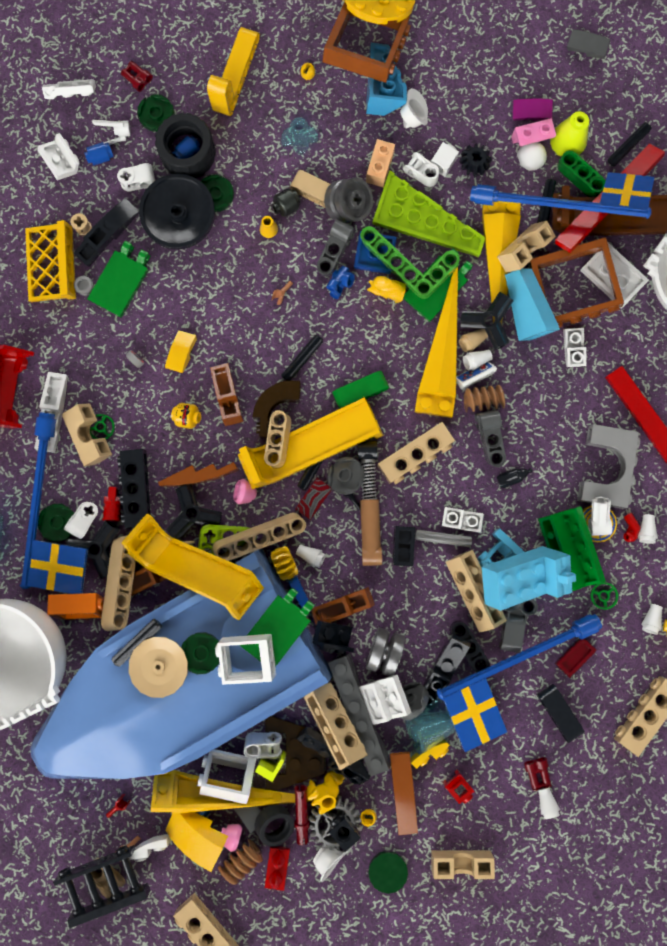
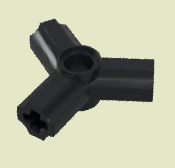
[460,292,514,350]
[166,484,222,540]
[66,520,120,579]

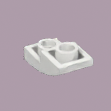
[563,328,586,367]
[442,507,484,533]
[129,834,171,862]

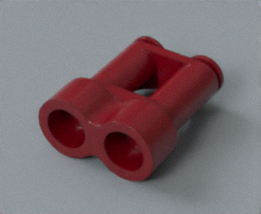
[120,61,153,92]
[524,757,552,791]

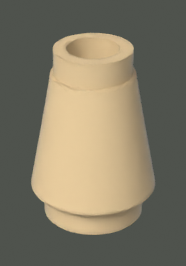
[459,329,488,352]

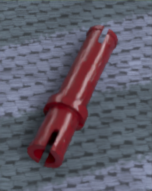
[294,785,310,845]

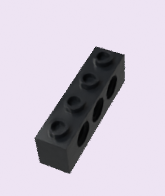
[117,449,151,528]

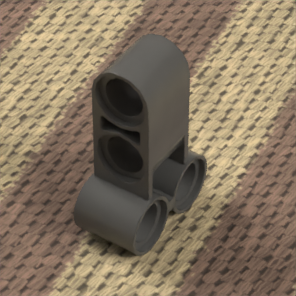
[317,219,355,277]
[474,410,506,467]
[499,599,538,653]

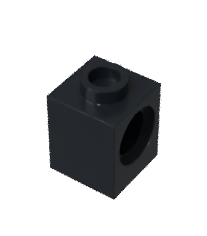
[329,814,361,852]

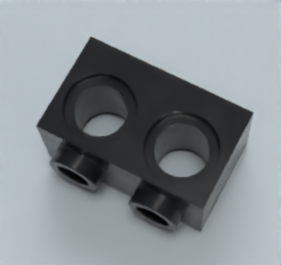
[392,526,415,566]

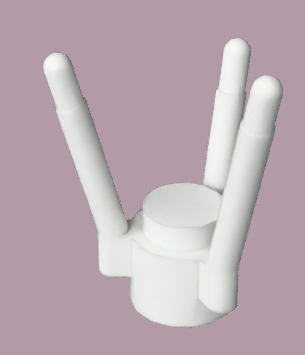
[92,120,131,145]

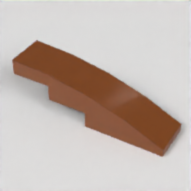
[158,462,239,487]
[390,751,418,835]

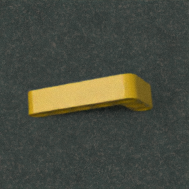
[207,27,260,116]

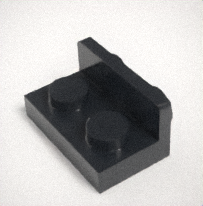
[312,620,354,655]

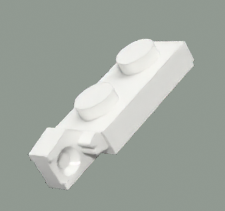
[42,79,96,99]

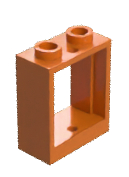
[47,593,104,620]

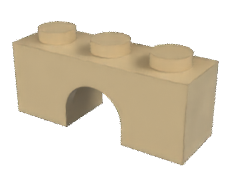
[497,221,556,272]
[61,403,112,466]
[431,850,495,879]

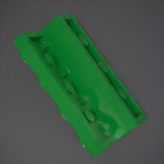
[538,506,606,591]

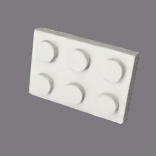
[580,242,649,309]

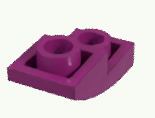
[513,99,553,121]

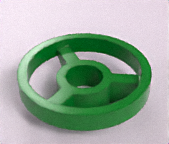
[90,414,115,440]
[590,582,618,610]

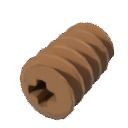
[464,385,505,413]
[218,839,263,885]

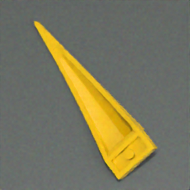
[482,201,521,325]
[414,268,458,418]
[151,770,313,814]

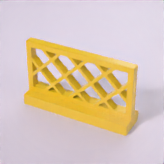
[25,220,76,302]

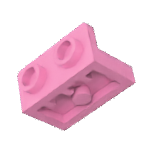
[511,118,556,146]

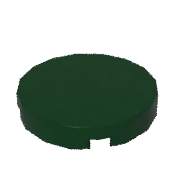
[137,94,175,132]
[201,174,234,212]
[38,504,74,542]
[181,632,220,674]
[368,851,408,894]

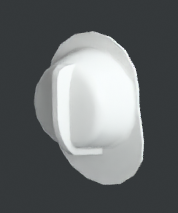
[400,88,428,128]
[313,845,353,882]

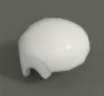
[517,142,547,171]

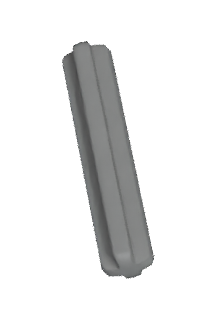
[415,530,472,547]

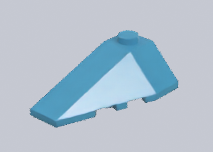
[366,43,407,116]

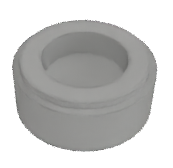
[74,276,94,296]
[126,350,144,368]

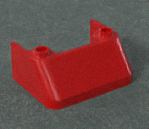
[0,344,34,429]

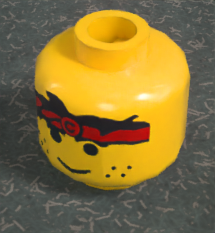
[171,403,201,429]

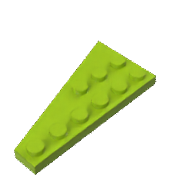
[372,170,485,257]

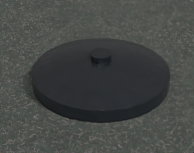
[139,174,215,250]

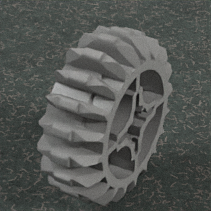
[308,795,362,850]

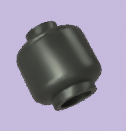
[272,188,301,217]

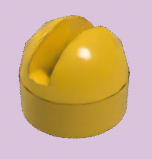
[301,63,315,80]
[360,809,377,827]

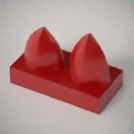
[264,846,290,891]

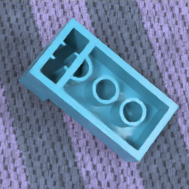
[482,546,576,611]

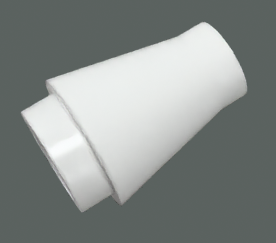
[463,349,493,371]
[638,514,658,544]
[296,544,326,568]
[641,604,663,635]
[538,788,560,819]

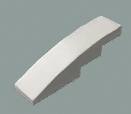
[34,372,68,453]

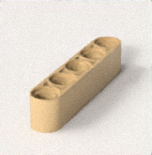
[212,513,306,561]
[101,535,136,631]

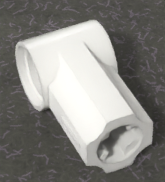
[588,497,612,536]

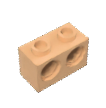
[366,139,395,188]

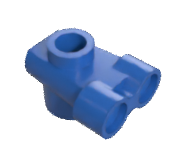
[326,266,355,299]

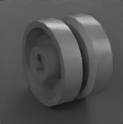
[324,177,373,223]
[366,627,405,676]

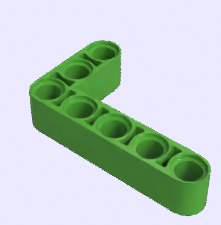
[360,226,460,299]

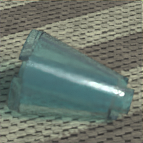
[405,710,456,755]

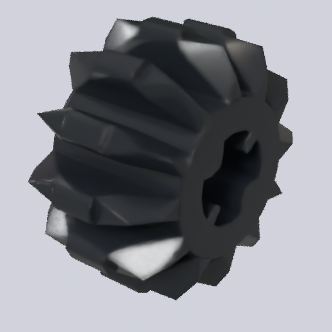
[459,143,492,178]

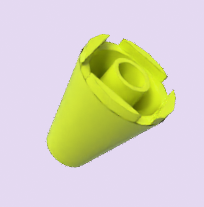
[550,111,589,156]

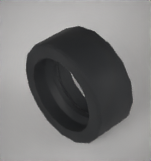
[254,805,295,846]

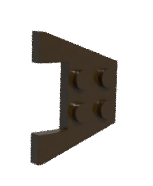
[265,716,325,791]

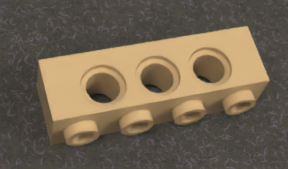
[377,422,455,485]
[446,550,507,633]
[614,676,667,757]
[304,682,367,770]
[173,893,239,946]

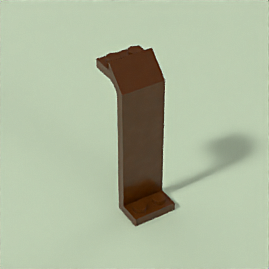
[552,186,667,236]

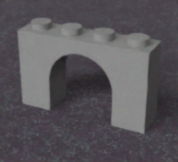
[577,424,640,509]

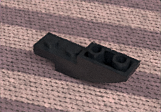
[74,198,139,267]
[423,635,471,710]
[296,727,370,785]

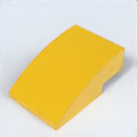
[165,812,228,872]

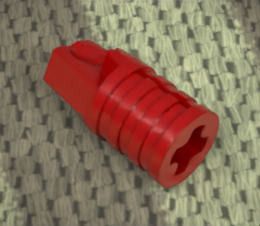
[102,487,121,521]

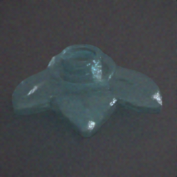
[281,117,318,155]

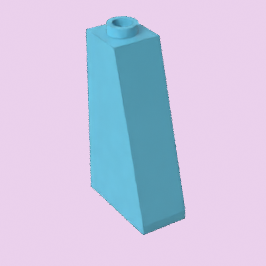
[505,268,560,341]

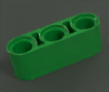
[557,151,606,197]
[332,370,390,409]

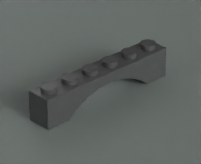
[328,652,391,776]

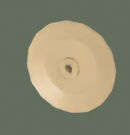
[129,637,188,698]

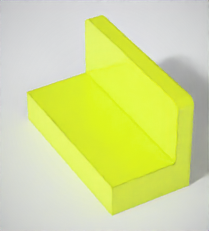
[255,750,286,782]

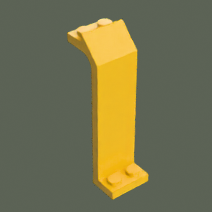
[238,398,384,489]
[121,514,264,620]

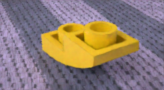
[165,330,197,373]
[410,739,450,769]

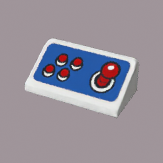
[456,362,497,390]

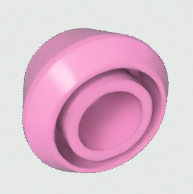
[233,479,257,505]
[221,824,243,852]

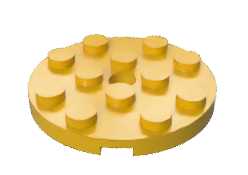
[342,0,415,24]

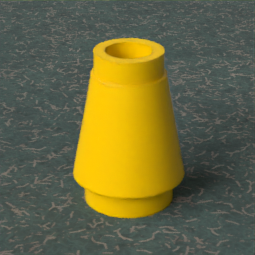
[259,216,278,238]

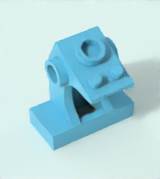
[477,528,524,568]

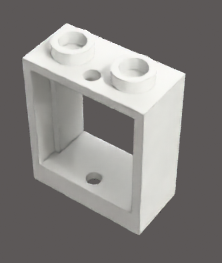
[215,634,276,685]
[197,749,256,804]

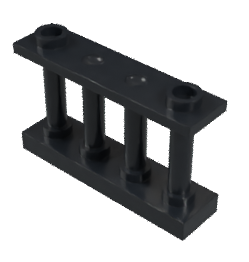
[53,845,150,928]

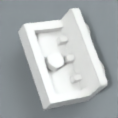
[38,133,79,180]

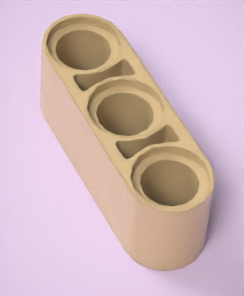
[290,170,330,208]
[264,410,292,468]

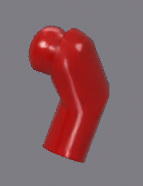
[623,513,641,542]

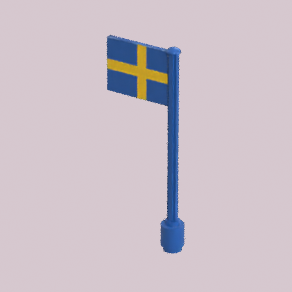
[470,172,654,219]
[20,412,88,594]
[437,614,602,752]

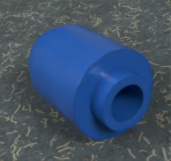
[172,136,200,159]
[84,142,114,166]

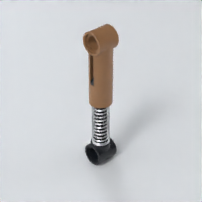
[358,441,382,566]

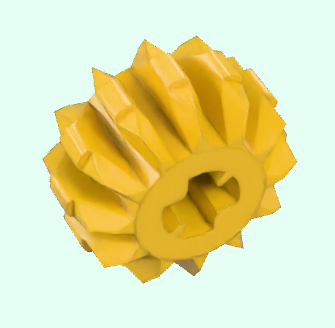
[270,546,298,581]

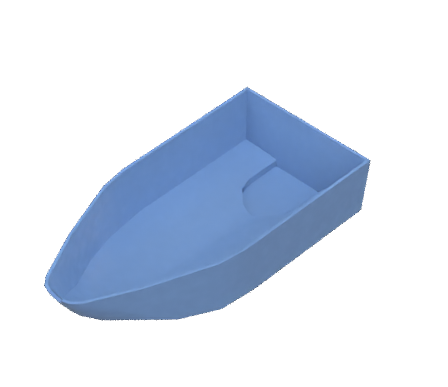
[30,549,333,779]

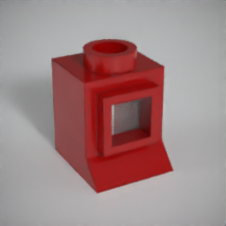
[442,770,475,804]

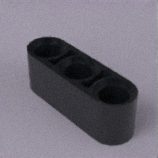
[450,621,490,673]
[536,684,585,743]

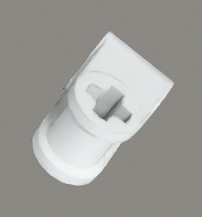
[403,152,439,187]
[117,163,155,192]
[64,502,98,539]
[244,732,282,759]

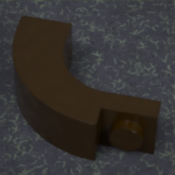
[252,381,301,439]

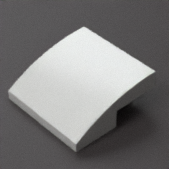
[359,675,412,725]

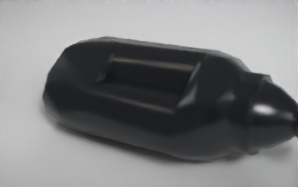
[496,468,533,488]

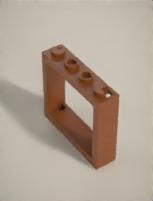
[323,2,411,83]
[529,237,624,328]

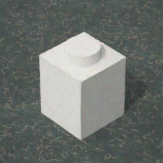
[431,142,459,177]

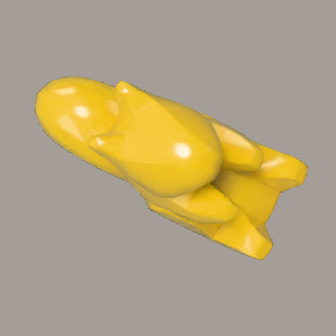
[367,276,406,303]
[307,770,345,814]

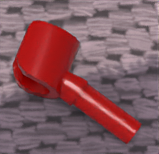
[106,794,131,818]

